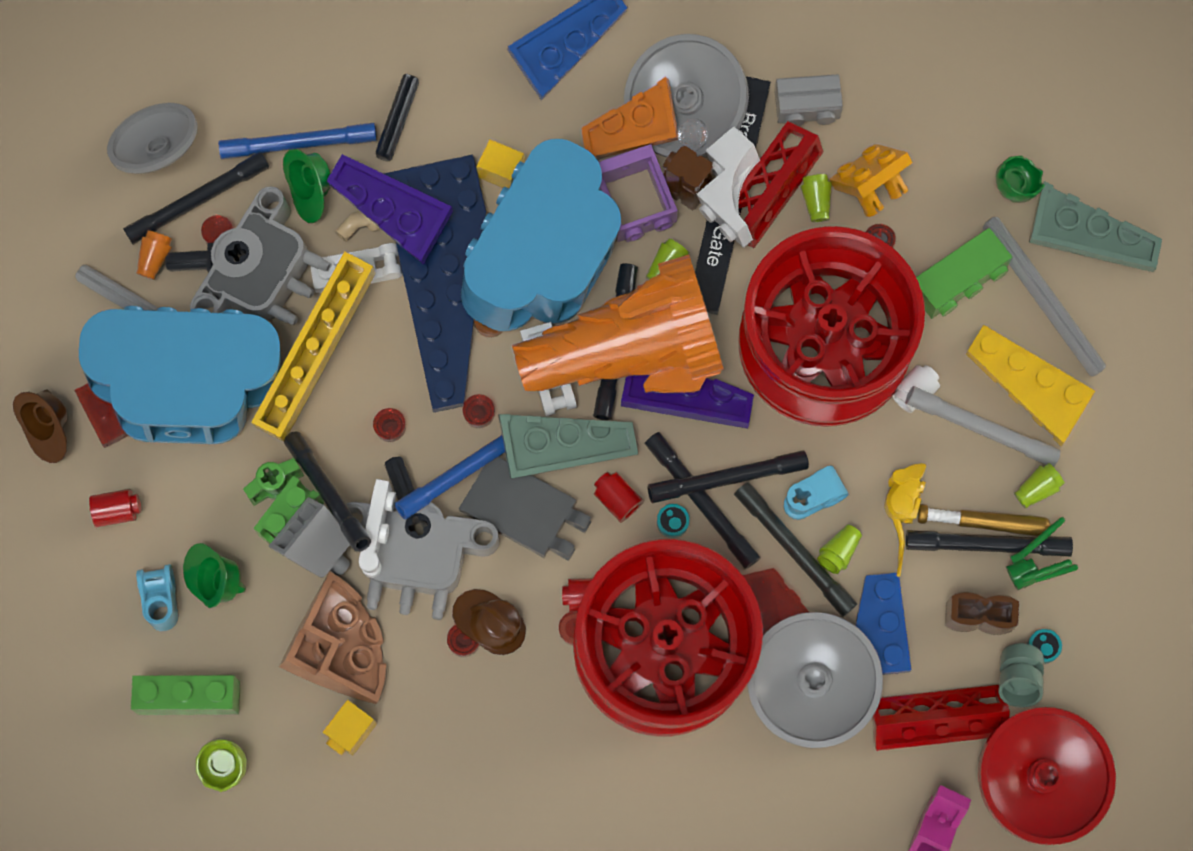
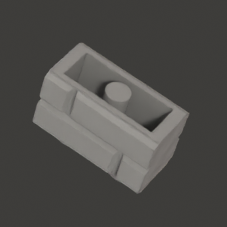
[774,74,843,126]

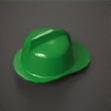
[283,149,331,223]
[183,543,246,608]

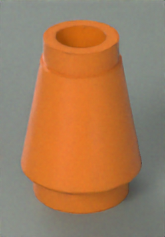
[136,230,172,280]

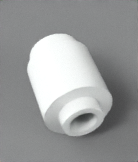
[892,365,940,413]

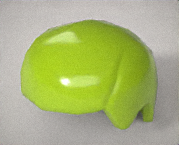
[196,739,247,792]

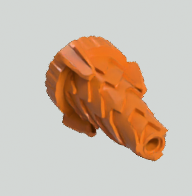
[512,254,724,393]

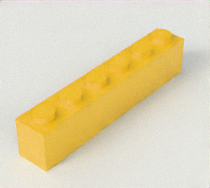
[251,251,376,442]

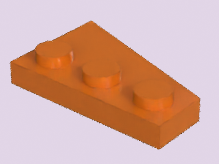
[581,77,679,159]

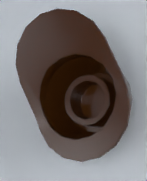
[13,389,68,463]
[452,589,526,655]

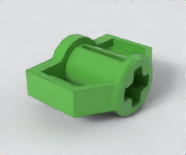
[243,458,304,506]

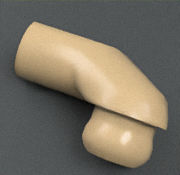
[335,211,379,242]

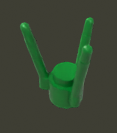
[1006,517,1078,590]

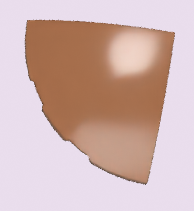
[279,572,386,704]

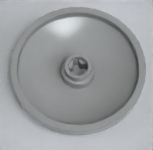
[624,34,749,157]
[748,612,883,748]

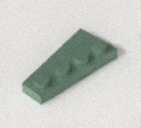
[1029,181,1162,272]
[498,414,638,479]

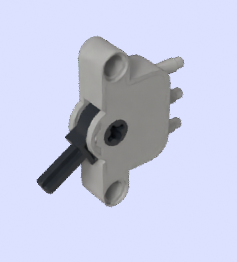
[346,456,499,620]

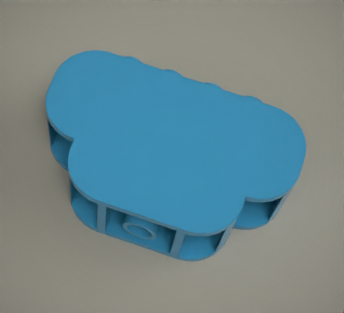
[461,139,621,331]
[79,306,282,444]

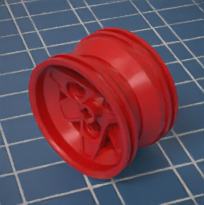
[738,226,925,427]
[573,539,763,737]

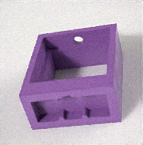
[599,144,678,242]

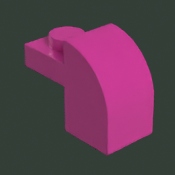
[908,785,971,851]

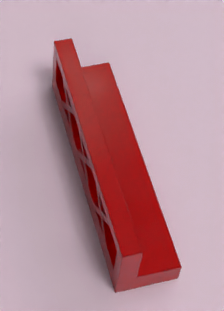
[738,121,823,248]
[872,685,1010,751]

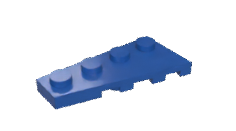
[507,0,627,100]

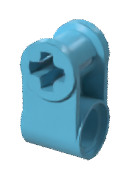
[783,466,849,520]
[136,564,178,631]

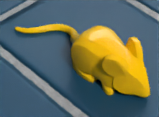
[884,463,926,577]

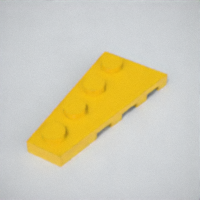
[966,325,1095,446]

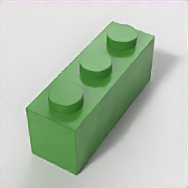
[916,228,1013,319]
[131,675,240,715]

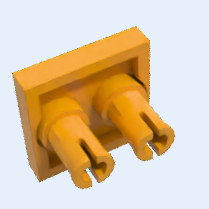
[829,144,913,217]

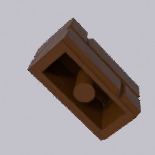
[663,145,713,211]

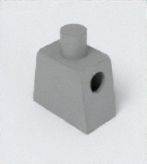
[269,497,350,578]

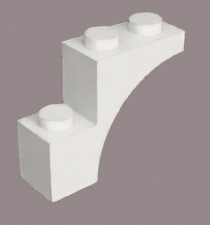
[697,127,760,248]

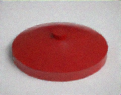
[978,707,1116,845]

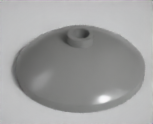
[107,103,198,174]

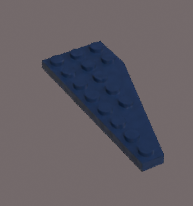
[383,154,487,413]

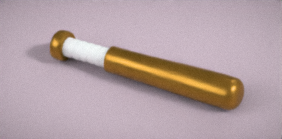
[918,504,1050,536]

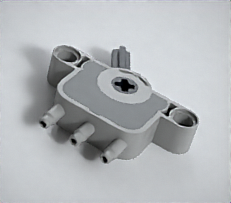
[165,186,330,325]

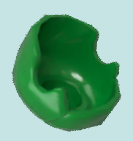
[995,155,1045,203]

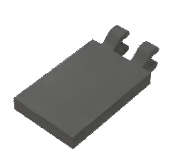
[459,457,591,561]

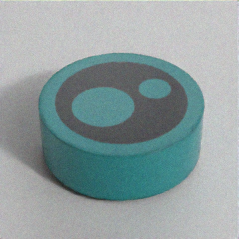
[657,504,690,538]
[1027,629,1062,664]

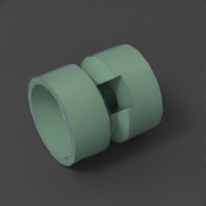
[999,643,1044,708]

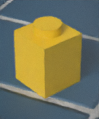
[477,139,525,188]
[323,700,377,756]

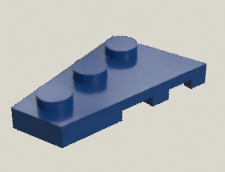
[855,573,912,675]

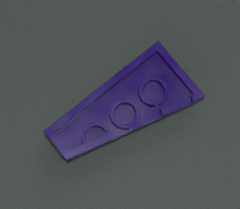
[327,154,453,265]
[621,375,754,429]

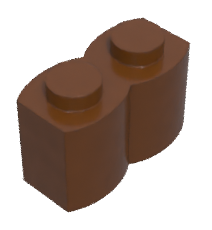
[945,592,1019,635]

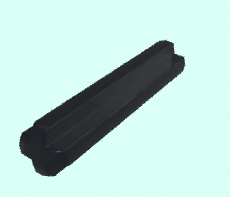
[375,74,419,161]

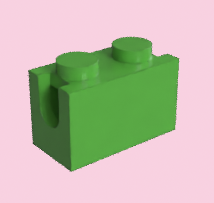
[253,476,324,544]

